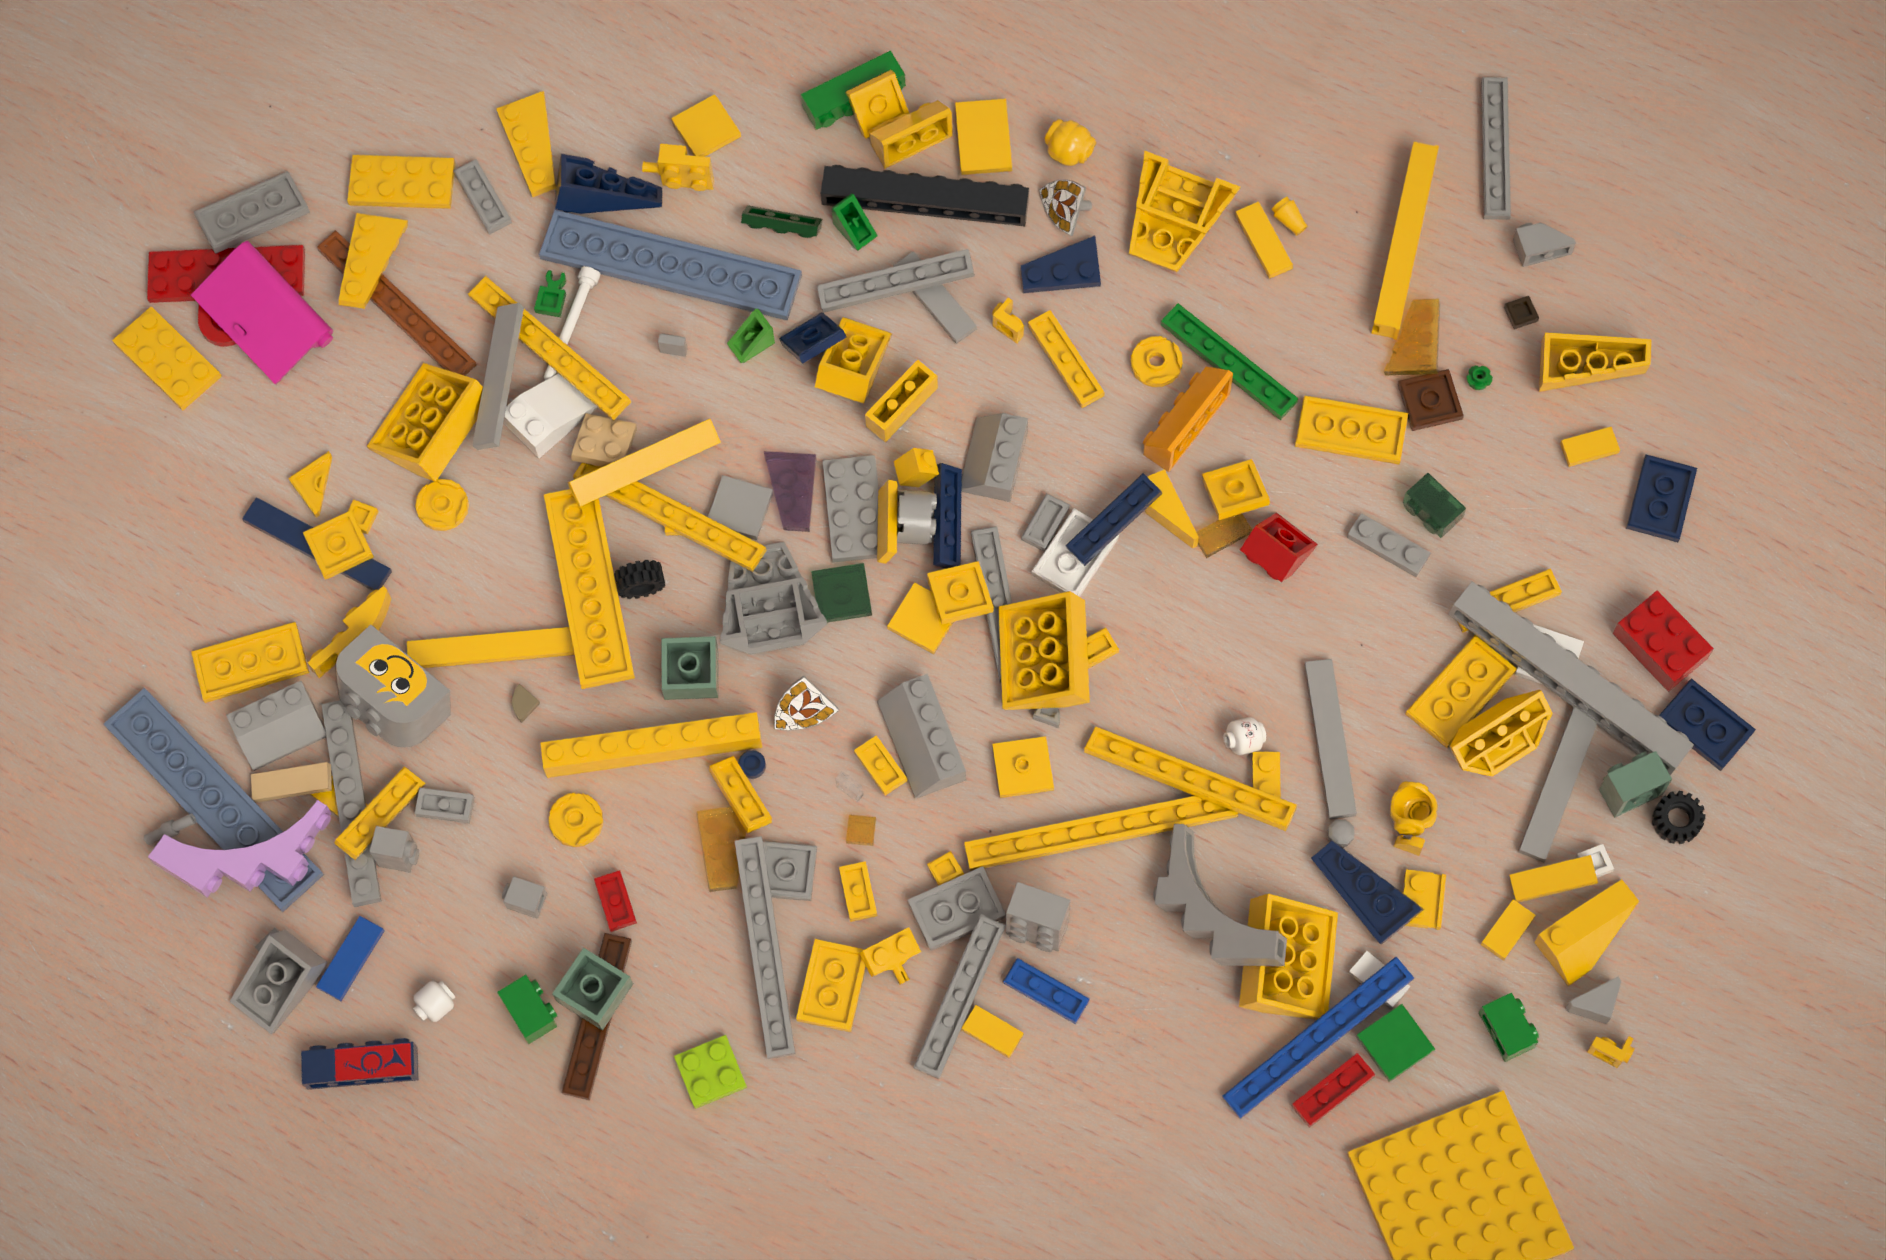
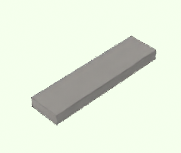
[893,251,977,344]

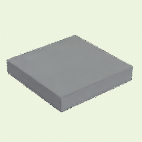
[708,475,773,540]
[763,841,817,901]

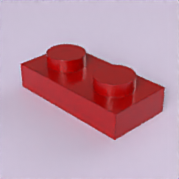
[594,870,637,932]

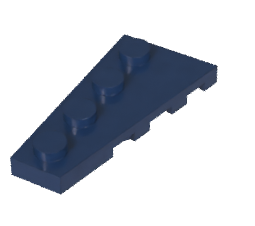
[1311,841,1425,944]

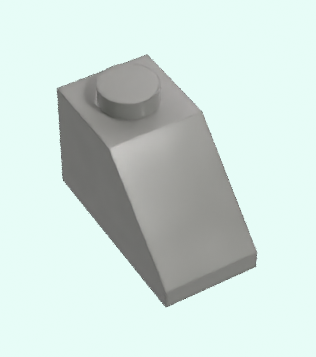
[1513,223,1576,267]

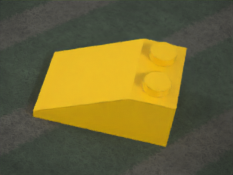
[815,317,892,404]

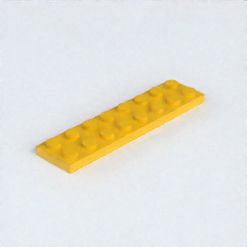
[544,489,635,689]

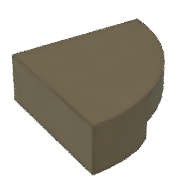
[512,684,540,723]

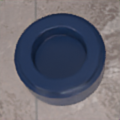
[738,750,766,779]

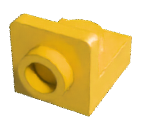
[992,297,1024,344]
[1587,1036,1635,1068]

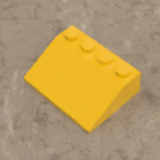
[366,363,483,482]
[999,591,1090,710]
[1239,894,1338,1020]

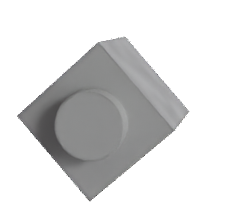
[502,876,548,919]

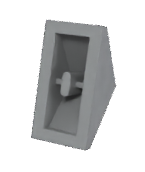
[1565,976,1621,1024]

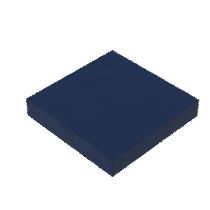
[779,312,846,364]

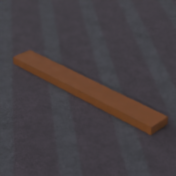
[317,230,477,376]

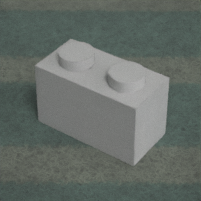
[369,826,419,873]

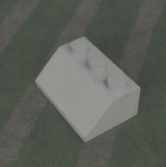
[962,413,1028,502]
[226,681,326,771]

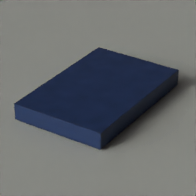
[1626,454,1697,543]
[1659,678,1756,771]

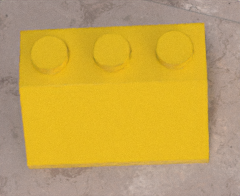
[870,100,953,169]

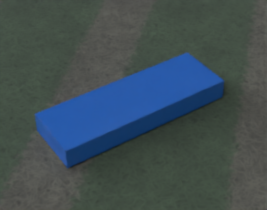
[316,916,385,1002]
[1003,958,1090,1024]

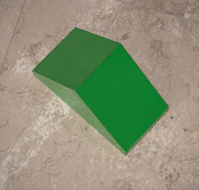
[831,193,878,251]

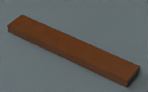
[562,933,632,1100]

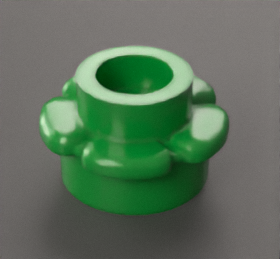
[1466,365,1493,390]

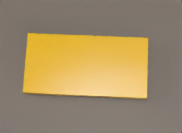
[1295,395,1408,465]
[191,622,309,703]
[1405,635,1517,748]

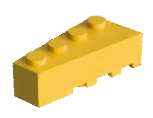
[1539,332,1652,392]

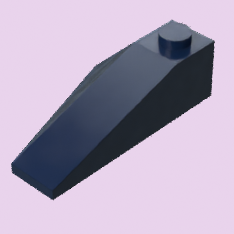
[555,154,662,214]

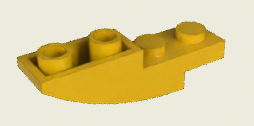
[307,586,391,678]

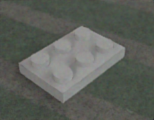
[908,866,1006,951]

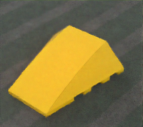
[1129,151,1241,272]

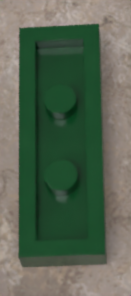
[741,205,823,238]

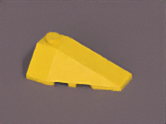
[1534,879,1639,987]

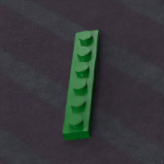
[1161,303,1298,420]

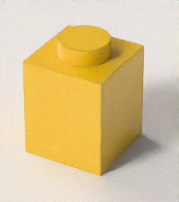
[893,448,939,487]

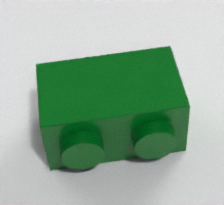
[497,975,558,1044]
[1479,992,1539,1062]

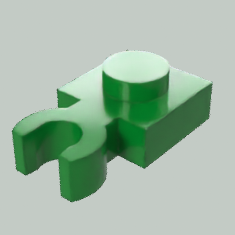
[534,270,566,317]

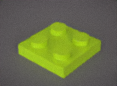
[674,1035,747,1109]

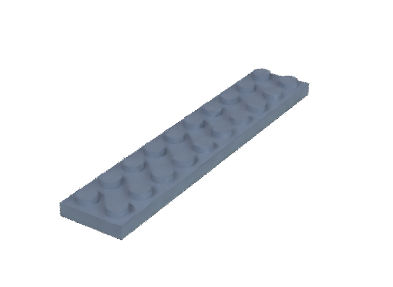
[539,210,802,321]
[104,688,324,912]

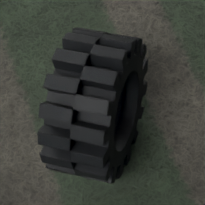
[614,560,665,599]
[1652,791,1706,844]

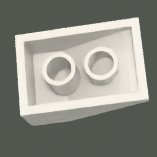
[503,373,597,458]

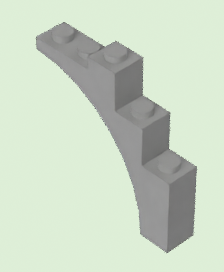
[1153,824,1287,966]

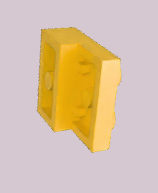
[642,144,714,191]

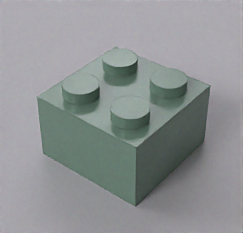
[661,636,719,700]
[1599,751,1672,818]
[552,947,633,1031]

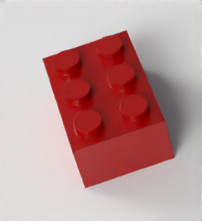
[1613,590,1714,692]

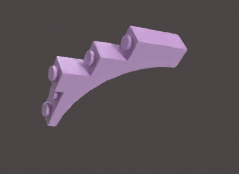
[148,800,332,898]

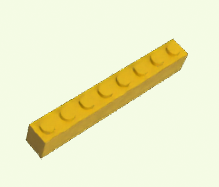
[540,712,763,778]

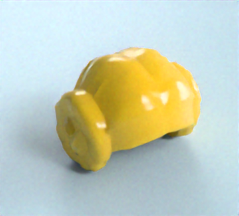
[1044,119,1096,166]
[1390,781,1438,836]

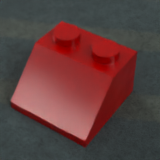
[1240,512,1318,582]

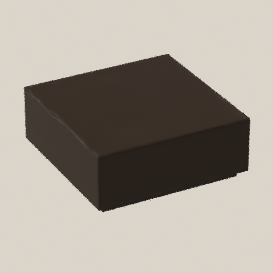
[1504,295,1539,330]

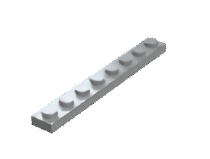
[321,700,382,907]
[735,836,796,1059]

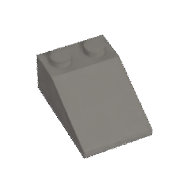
[229,930,327,1034]

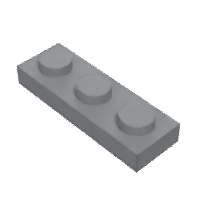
[1347,513,1431,577]

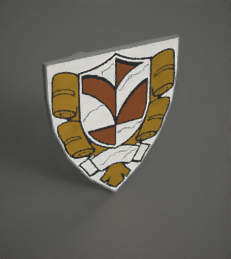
[1039,180,1092,236]
[774,676,839,731]

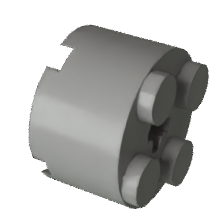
[897,490,937,545]

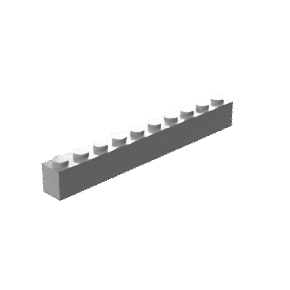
[1448,582,1694,775]

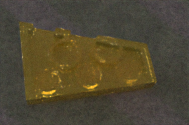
[1384,299,1440,376]
[696,807,746,892]

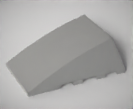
[720,542,827,655]

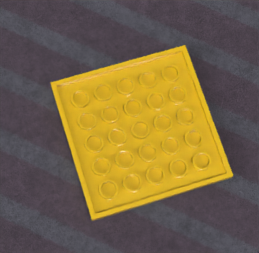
[1347,1090,1574,1260]

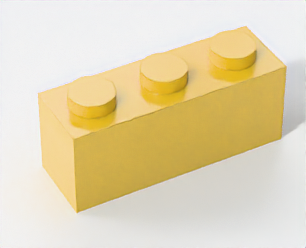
[865,360,938,443]

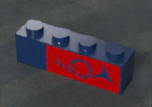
[301,1038,419,1090]

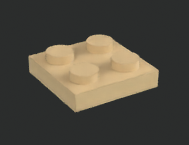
[571,413,637,467]

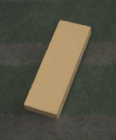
[251,762,332,803]

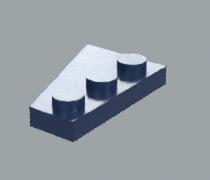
[1021,235,1101,293]

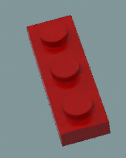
[1292,1053,1376,1128]

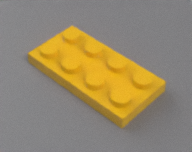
[347,155,455,209]
[112,307,222,411]

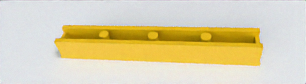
[1371,142,1439,340]

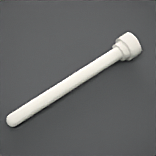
[544,266,601,380]

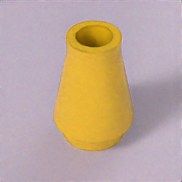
[1271,196,1308,236]

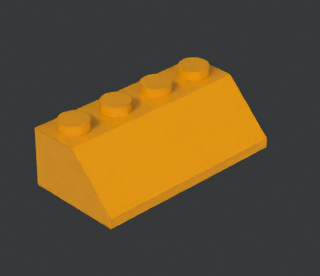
[1143,367,1233,472]

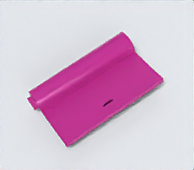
[191,241,333,384]

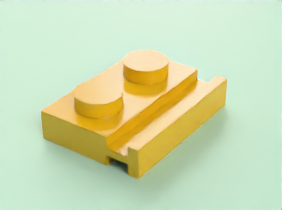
[1403,869,1446,930]

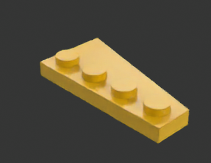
[496,91,556,197]
[338,213,408,309]

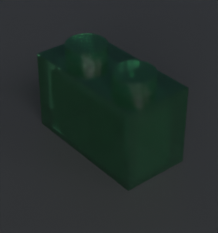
[1403,473,1466,538]

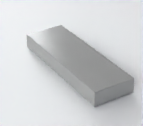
[453,159,512,235]

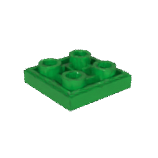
[1356,1004,1435,1082]

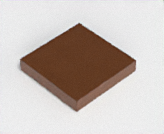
[1398,369,1464,431]

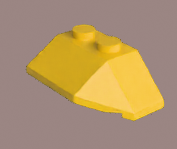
[1450,690,1553,777]

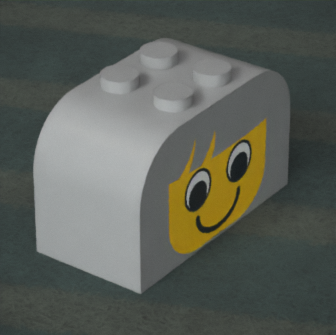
[336,625,451,748]

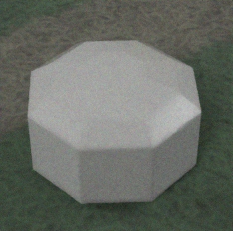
[1328,820,1355,847]

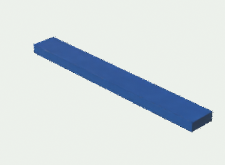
[1222,956,1414,1119]

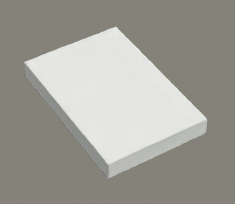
[1031,508,1119,597]

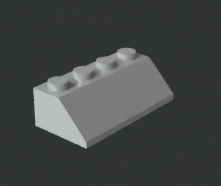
[878,674,966,799]

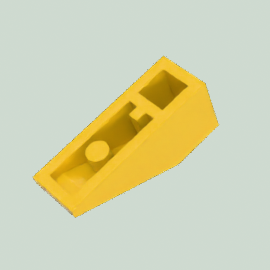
[1144,469,1199,549]

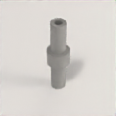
[144,813,196,845]

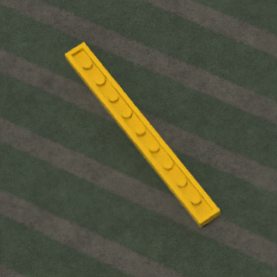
[964,796,1239,871]

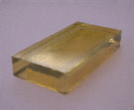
[1196,513,1252,558]

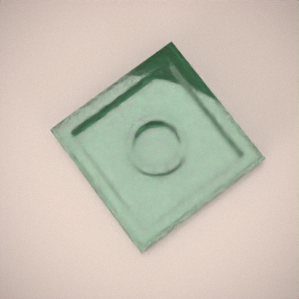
[811,563,872,623]

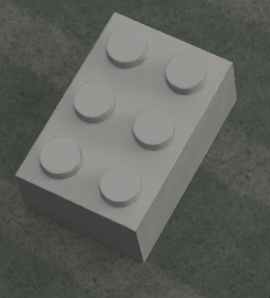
[1006,882,1071,952]

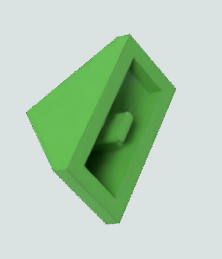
[727,309,775,363]

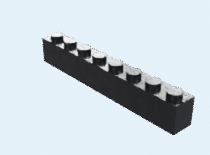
[820,165,1029,227]

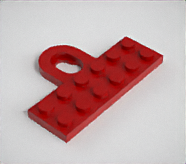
[147,245,305,347]

